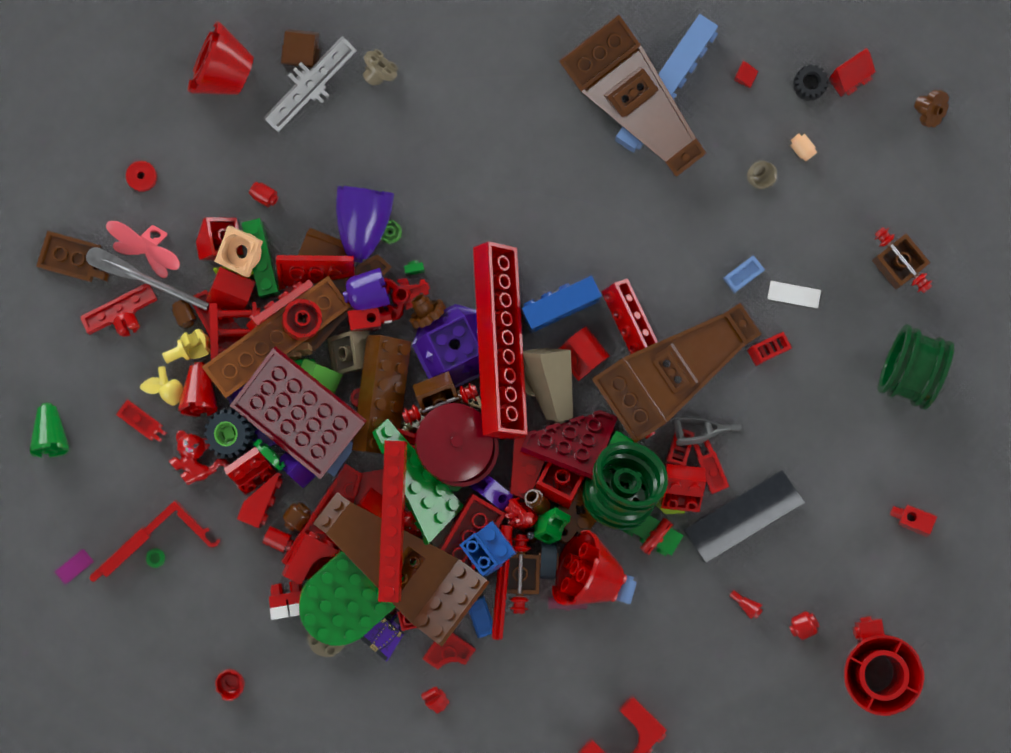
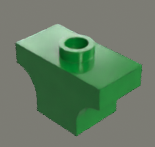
[532,508,571,544]

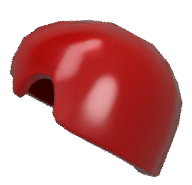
[215,669,245,701]

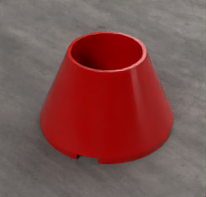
[187,21,254,95]
[844,635,924,716]

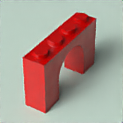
[282,531,340,585]
[578,695,667,753]

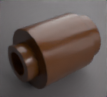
[172,300,197,329]
[524,489,551,515]

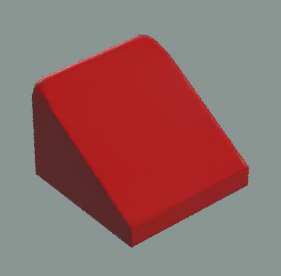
[734,61,759,88]

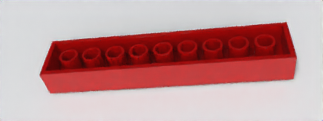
[473,241,528,439]

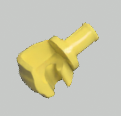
[162,329,211,364]

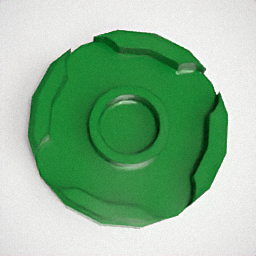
[253,439,286,471]

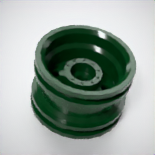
[582,441,668,531]

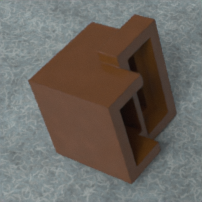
[281,29,321,68]

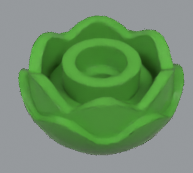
[381,220,402,244]

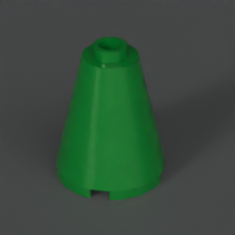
[29,403,70,458]

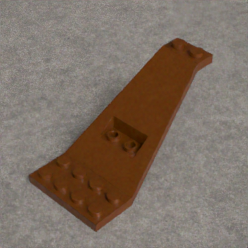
[592,302,762,443]
[313,492,490,646]

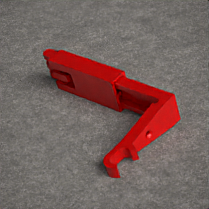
[89,499,221,582]

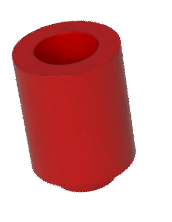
[262,526,294,553]

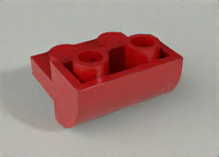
[558,326,610,381]
[224,447,277,495]

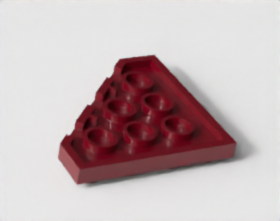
[521,410,618,479]

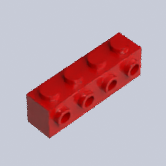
[601,278,658,354]

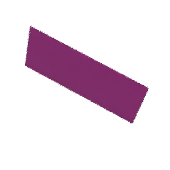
[54,548,94,585]

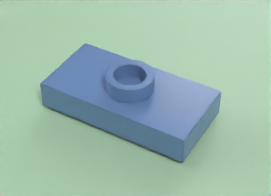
[723,255,765,294]

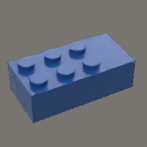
[521,275,602,334]

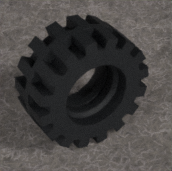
[793,64,829,101]

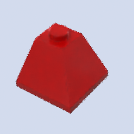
[196,217,243,260]

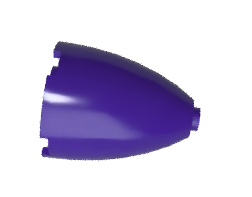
[336,186,395,263]

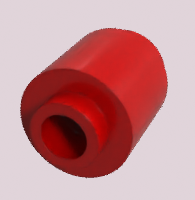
[249,181,279,208]

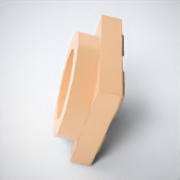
[214,226,263,277]

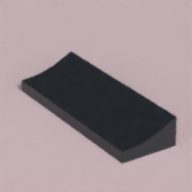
[684,470,805,563]

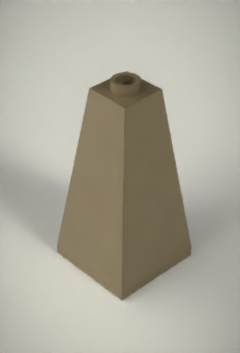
[523,348,573,424]

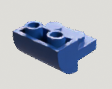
[460,521,517,577]

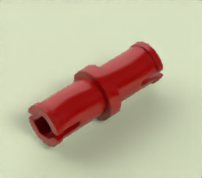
[639,518,673,556]

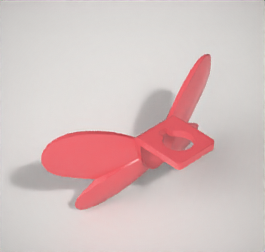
[106,221,180,278]

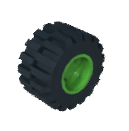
[204,409,258,458]

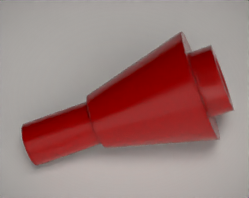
[729,590,763,620]

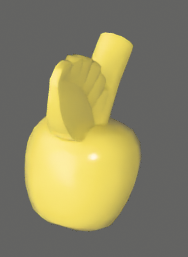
[140,366,183,406]

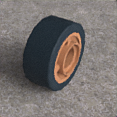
[539,542,559,580]

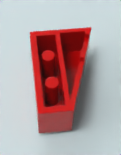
[510,436,545,500]

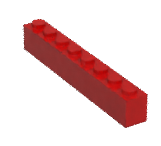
[378,440,407,602]

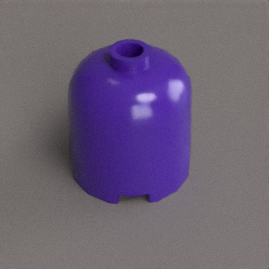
[343,268,391,310]

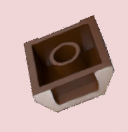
[298,228,347,256]

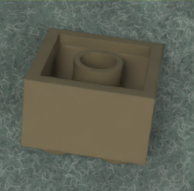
[327,330,369,374]

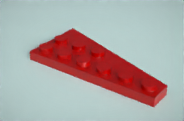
[281,463,362,579]

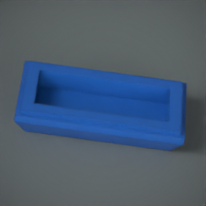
[469,595,493,639]

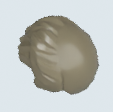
[747,160,777,189]

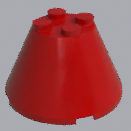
[552,530,627,606]

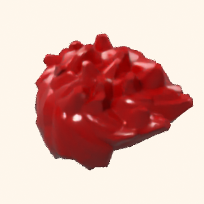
[504,497,539,528]

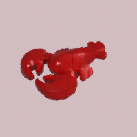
[379,278,431,321]

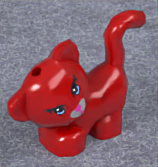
[169,430,231,485]

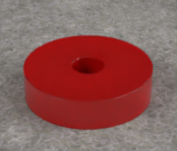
[126,161,157,192]

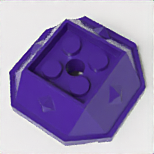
[412,304,480,389]

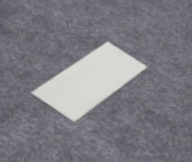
[768,281,821,308]

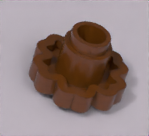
[914,90,949,128]
[409,294,446,329]

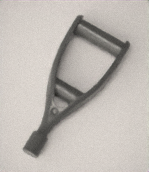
[671,417,741,445]

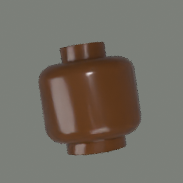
[283,502,311,532]

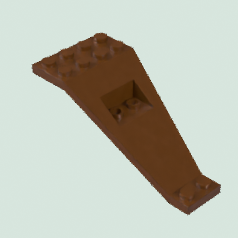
[558,14,707,177]

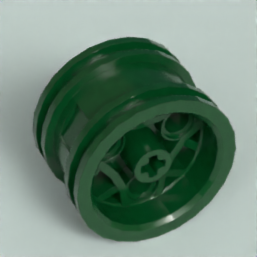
[878,324,954,411]

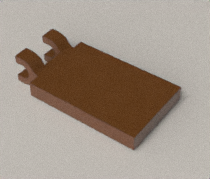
[36,231,110,283]

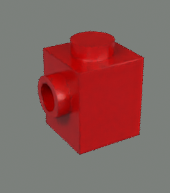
[853,616,885,642]

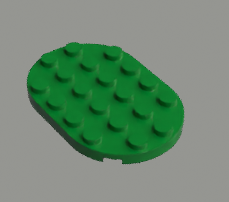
[299,550,404,646]

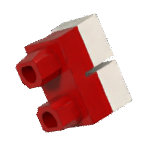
[269,581,303,620]

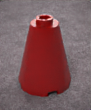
[178,362,218,417]

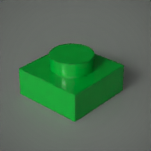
[404,260,425,276]

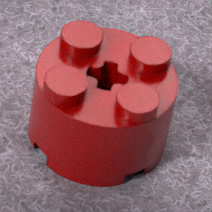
[282,299,322,341]

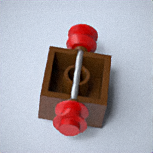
[872,227,933,293]
[402,371,479,426]
[507,534,540,614]

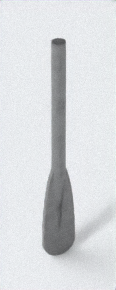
[86,247,209,311]

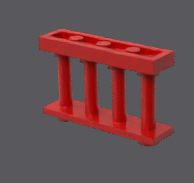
[209,302,260,383]

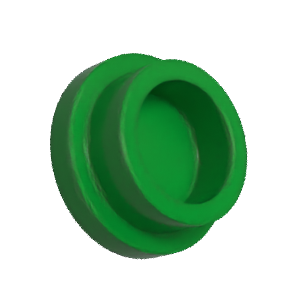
[146,548,166,568]

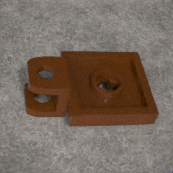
[558,487,596,544]

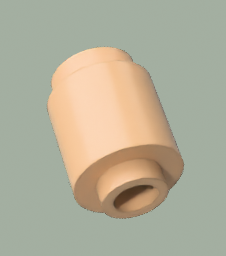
[790,133,817,162]

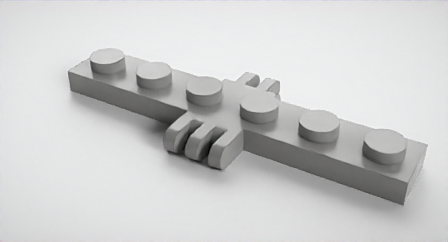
[264,36,357,132]

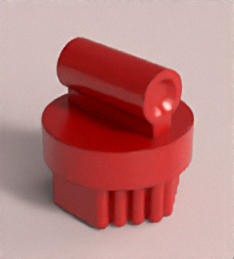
[421,686,449,714]

